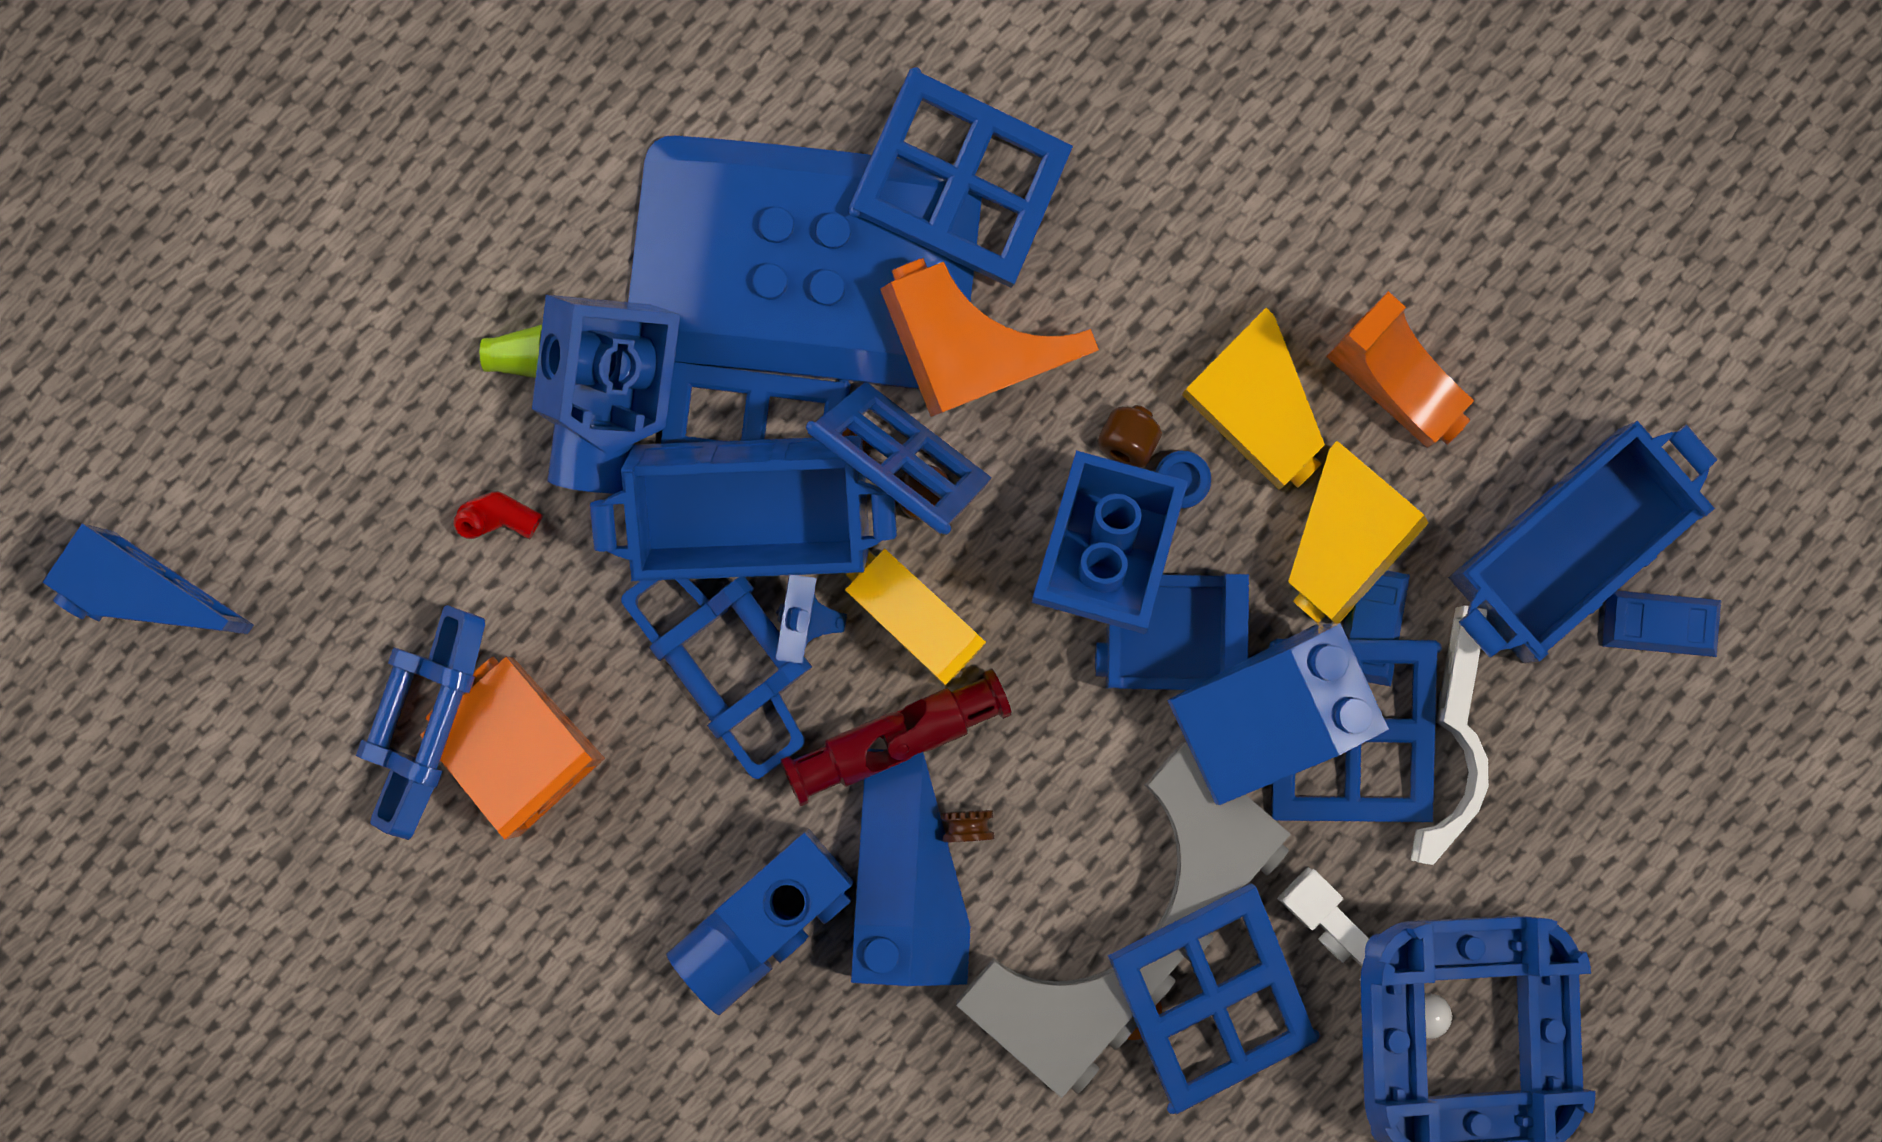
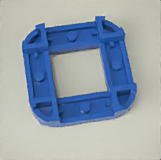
[1361,916,1596,1142]

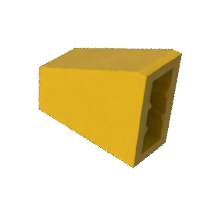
[1182,308,1325,490]
[1288,441,1429,624]
[845,548,986,686]

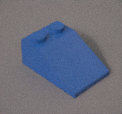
[1032,450,1188,634]
[42,523,254,634]
[1167,623,1389,805]

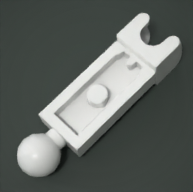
[1277,867,1452,1039]

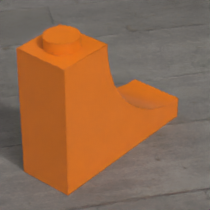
[880,258,1099,417]
[1326,291,1474,448]

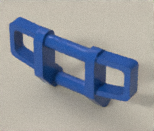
[621,577,812,779]
[356,605,485,840]

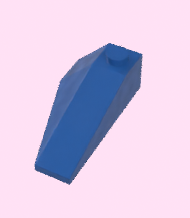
[851,749,971,986]

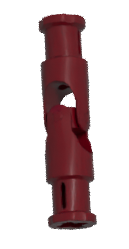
[780,669,1012,806]

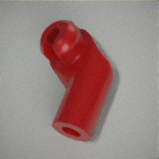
[454,491,543,540]

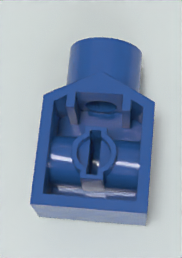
[532,295,680,494]
[666,829,854,1015]

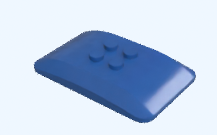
[628,135,982,389]

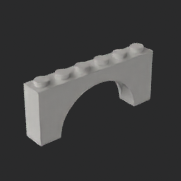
[956,742,1291,1098]

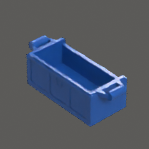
[1448,421,1717,663]
[590,436,897,581]

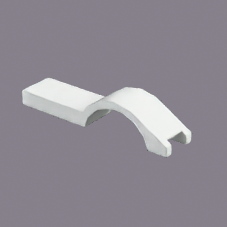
[1411,605,1489,865]

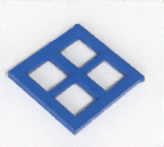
[848,67,1073,288]
[661,362,851,444]
[806,382,992,535]
[1269,639,1442,822]
[1108,883,1320,1115]

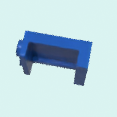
[1095,574,1249,690]

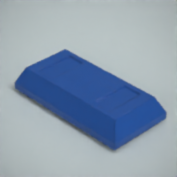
[1343,571,1410,687]
[1602,591,1721,657]

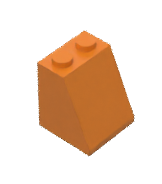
[420,656,605,840]

